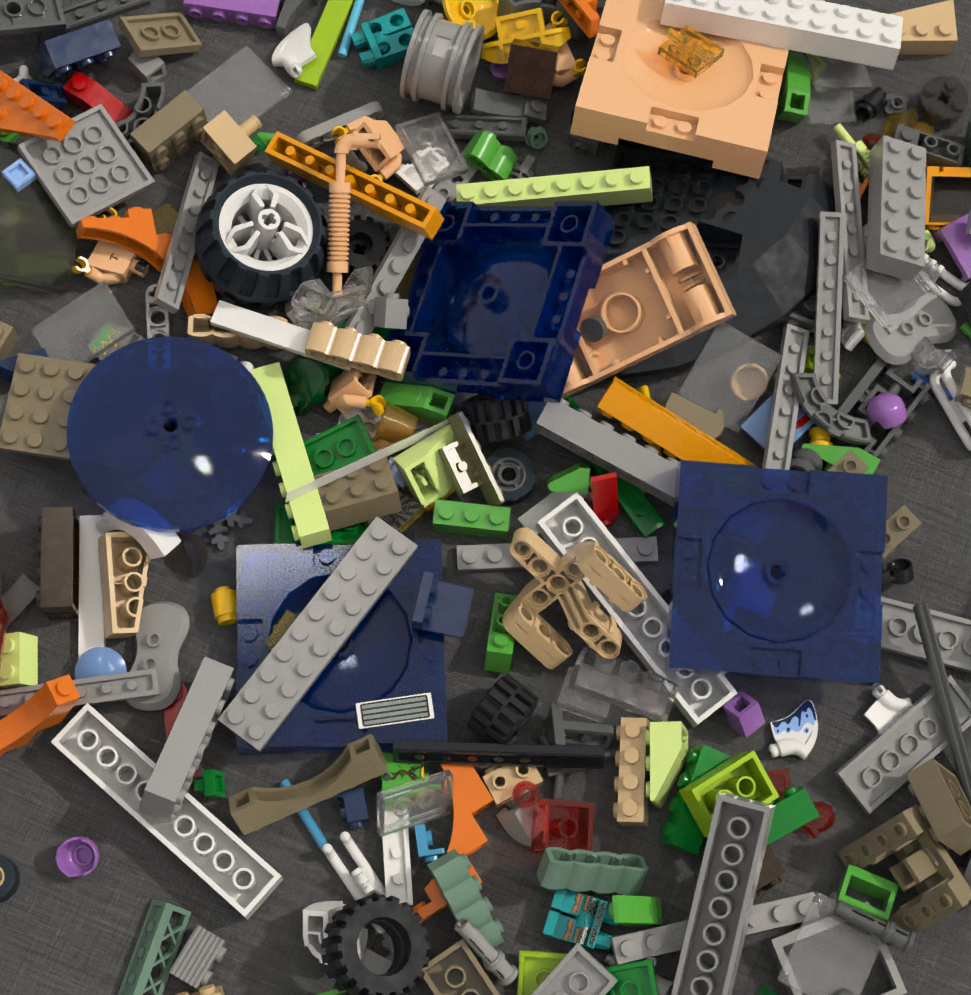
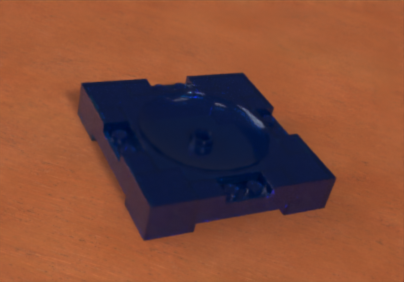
[374,201,616,403]
[664,460,888,686]
[236,539,447,755]

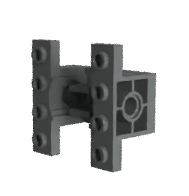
[0,0,66,47]

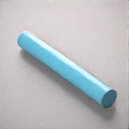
[337,0,365,58]

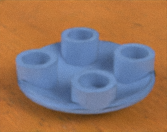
[75,647,127,679]

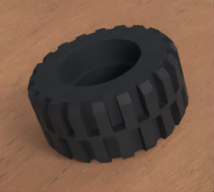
[321,894,431,995]

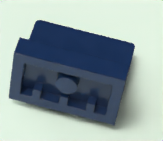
[412,571,474,639]

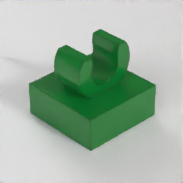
[194,769,226,799]

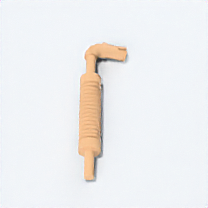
[326,131,381,301]

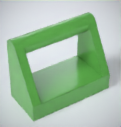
[547,463,590,494]
[836,864,899,922]

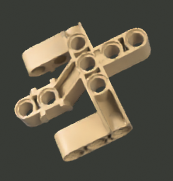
[502,527,647,670]

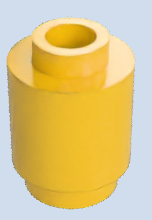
[210,586,240,626]

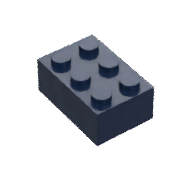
[34,19,121,80]

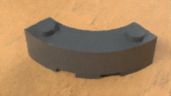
[497,0,598,40]
[115,82,169,153]

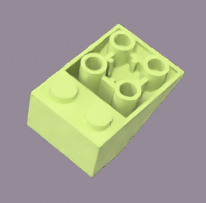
[393,423,458,508]
[0,632,38,690]
[646,721,688,809]

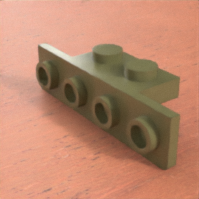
[438,411,505,506]

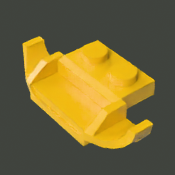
[480,8,571,65]

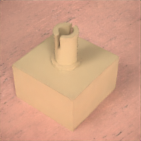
[200,110,262,177]

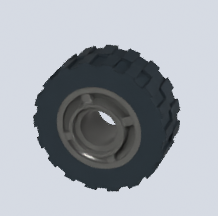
[486,448,536,506]

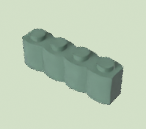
[536,847,648,896]
[427,849,505,958]

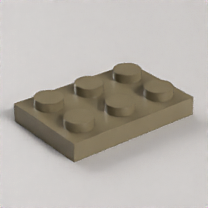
[118,12,202,57]

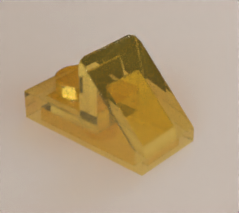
[883,109,935,137]

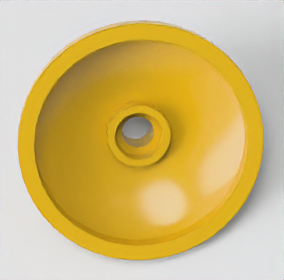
[442,0,499,40]

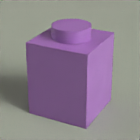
[723,690,765,738]

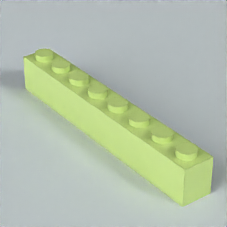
[456,166,653,219]
[248,362,332,549]

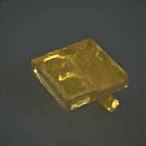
[657,25,725,78]

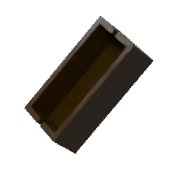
[36,507,80,620]

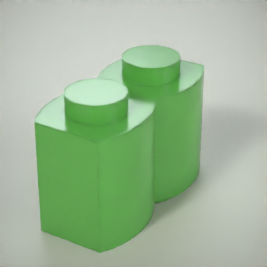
[462,130,518,181]

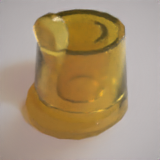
[372,401,419,450]

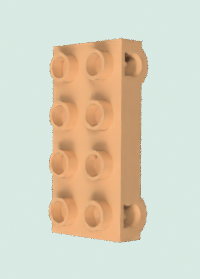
[510,221,737,399]

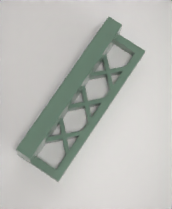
[118,899,191,995]

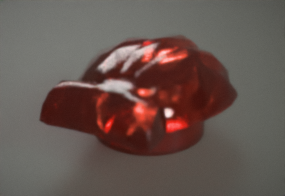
[801,801,835,839]

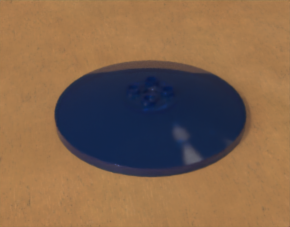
[67,336,273,532]

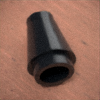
[855,87,886,121]

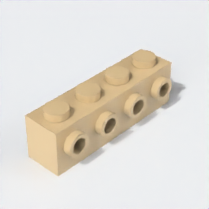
[613,717,650,827]

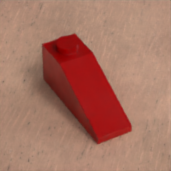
[63,71,133,123]
[585,472,619,528]

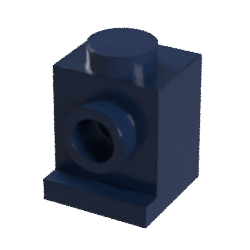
[337,787,369,830]

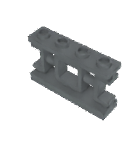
[837,357,932,460]

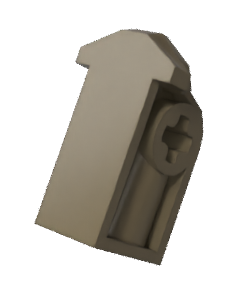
[661,392,725,440]

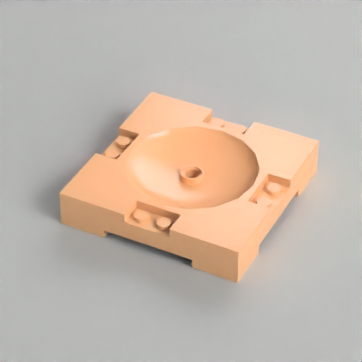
[570,0,789,179]

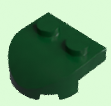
[284,358,330,416]

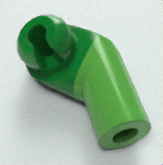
[251,132,275,153]

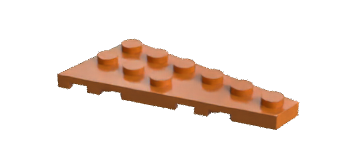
[0,70,76,142]

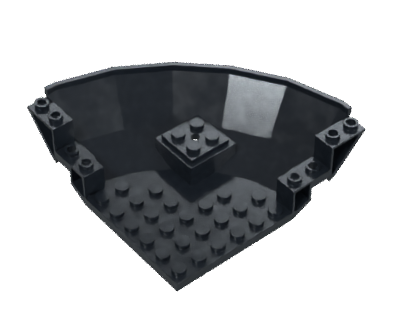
[584,147,835,381]

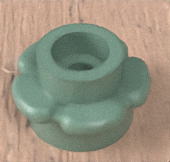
[525,126,548,149]

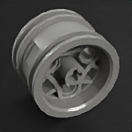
[400,9,484,114]

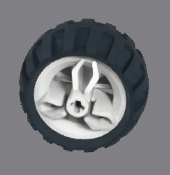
[194,170,328,308]

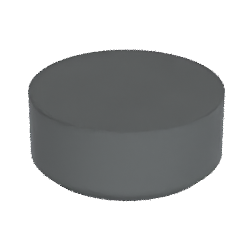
[581,316,607,342]

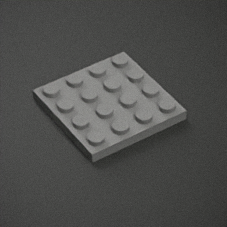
[17,104,155,228]

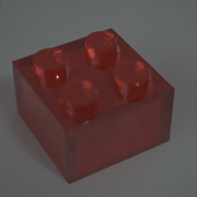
[531,798,595,854]

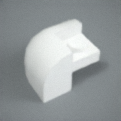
[303,901,368,965]

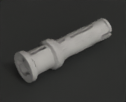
[455,917,518,986]

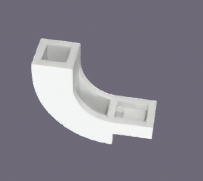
[96,498,181,559]

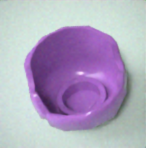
[866,393,907,429]
[55,836,100,877]

